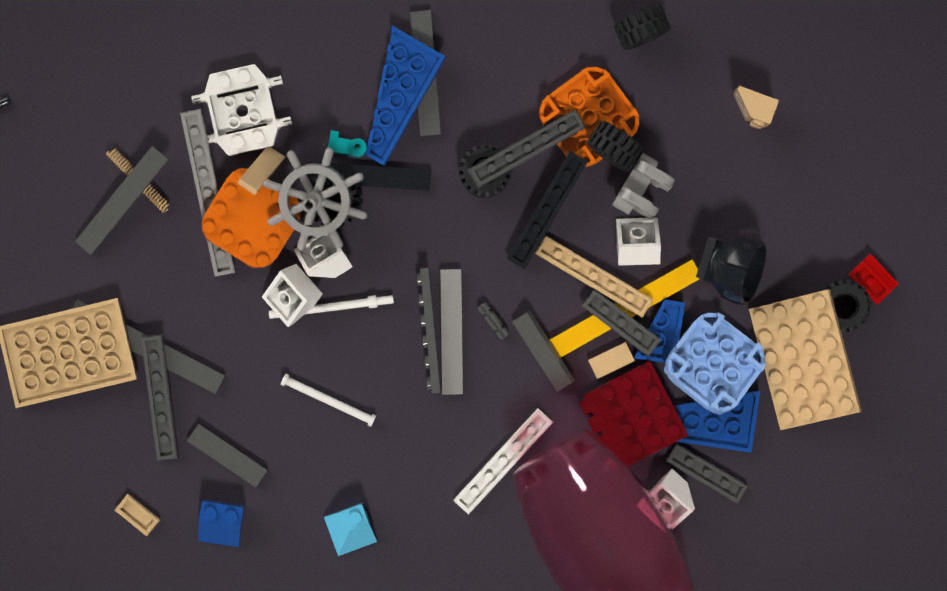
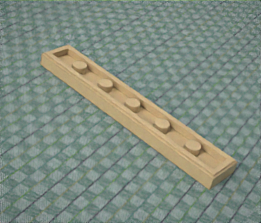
[535,236,653,318]

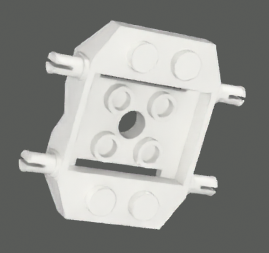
[191,64,292,156]

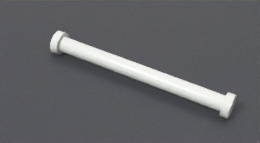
[280,374,376,427]

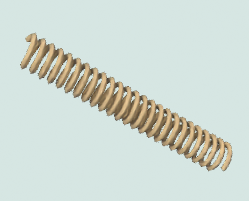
[106,148,169,213]

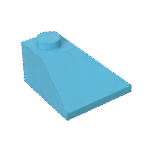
[324,503,377,556]

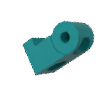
[328,130,367,157]

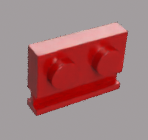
[847,254,899,305]

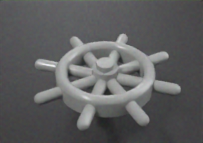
[263,148,367,251]

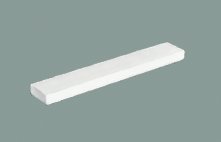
[453,408,553,514]

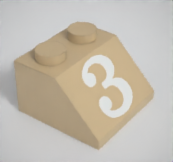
[733,86,779,129]

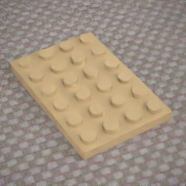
[749,289,862,430]
[0,298,138,408]

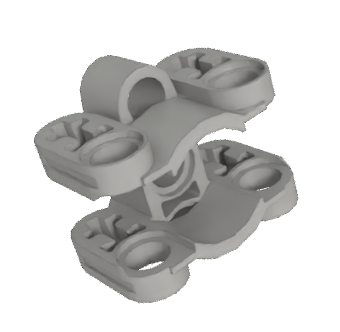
[612,153,675,219]

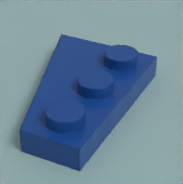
[634,300,685,363]

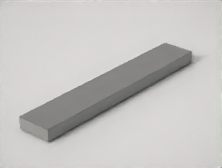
[440,269,463,395]

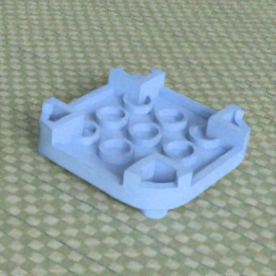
[664,313,766,415]

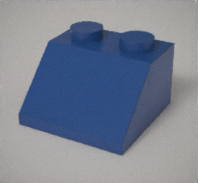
[198,500,246,547]

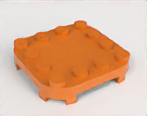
[539,67,639,167]
[201,168,301,268]

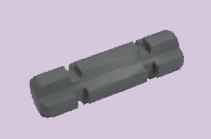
[478,302,509,339]

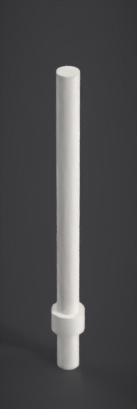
[269,295,394,319]

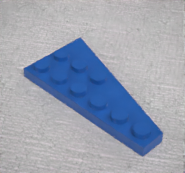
[366,26,446,166]
[674,391,760,453]

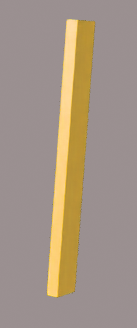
[549,259,699,358]

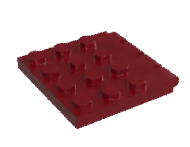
[578,361,689,470]

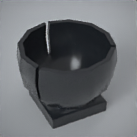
[696,237,767,305]

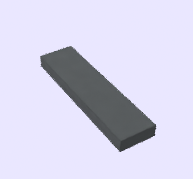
[582,289,661,357]
[512,311,575,392]
[187,424,268,487]
[666,443,748,504]

